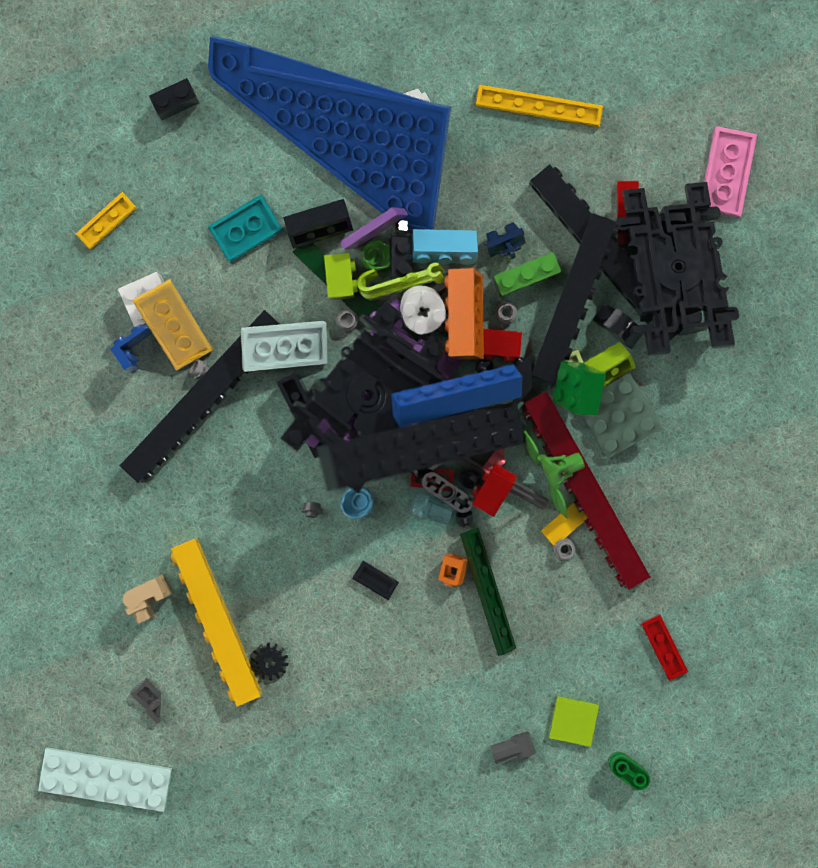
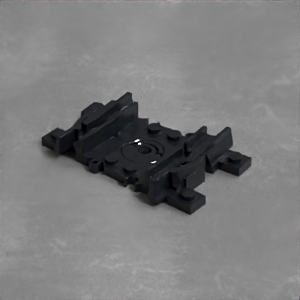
[279,301,446,493]

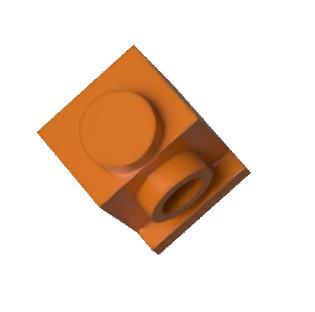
[438,553,469,588]

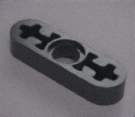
[419,469,473,513]

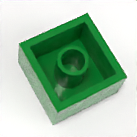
[553,361,606,415]

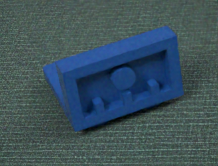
[110,324,153,373]

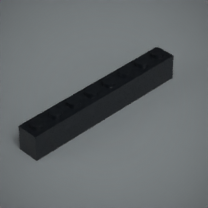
[532,213,619,384]

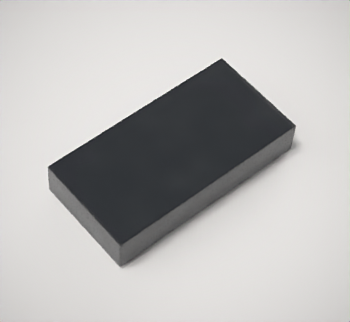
[352,560,399,600]

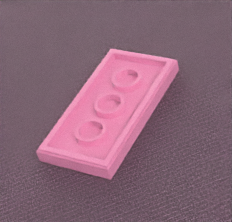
[704,126,757,218]

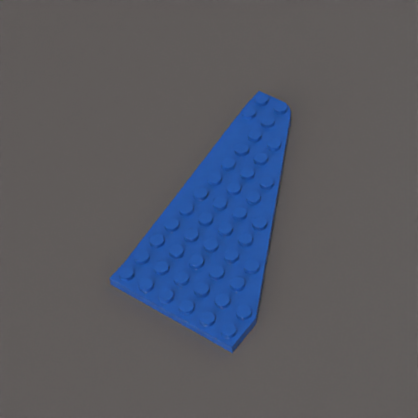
[208,36,451,230]

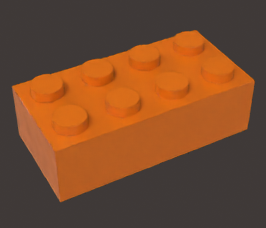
[445,268,484,361]

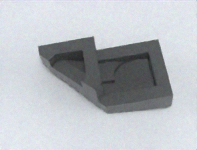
[131,677,161,724]

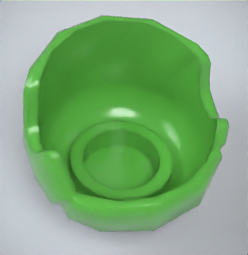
[360,239,390,271]

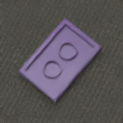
[340,208,408,249]

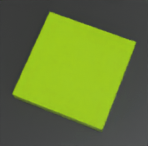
[549,696,599,747]

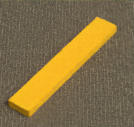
[475,85,603,128]

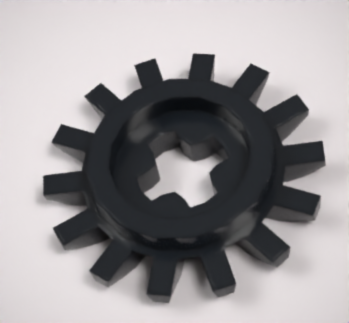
[251,643,289,681]

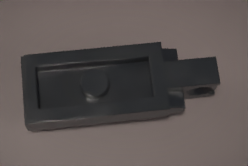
[389,220,413,280]

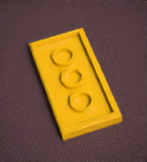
[133,279,213,371]

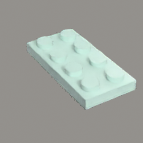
[241,321,327,372]

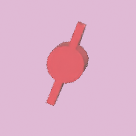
[481,448,506,472]

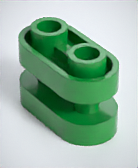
[608,752,650,790]

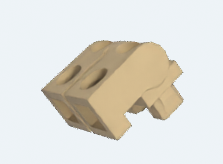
[123,575,172,624]

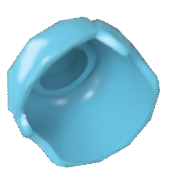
[340,487,374,519]

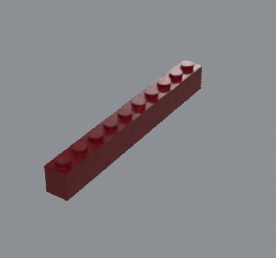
[522,391,651,590]

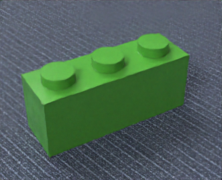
[493,252,561,298]

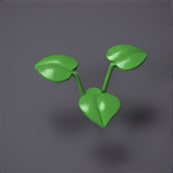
[524,429,584,518]

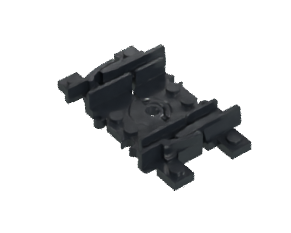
[615,182,739,356]

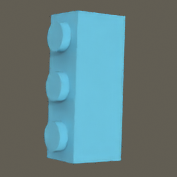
[412,229,478,265]

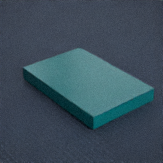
[207,194,284,263]

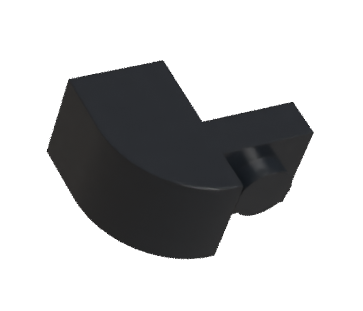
[592,303,644,349]

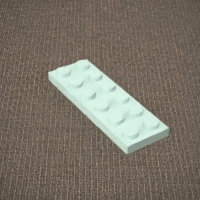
[38,747,172,812]

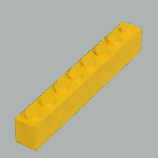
[170,538,263,706]

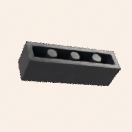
[276,372,325,458]

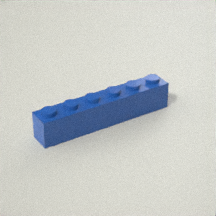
[392,365,522,428]

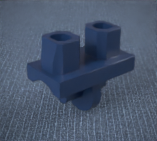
[486,222,526,260]

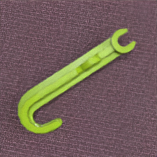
[357,263,445,300]

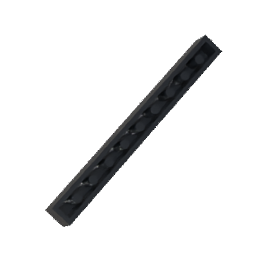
[529,164,678,341]
[119,310,280,483]

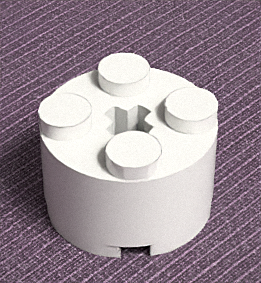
[400,285,445,334]

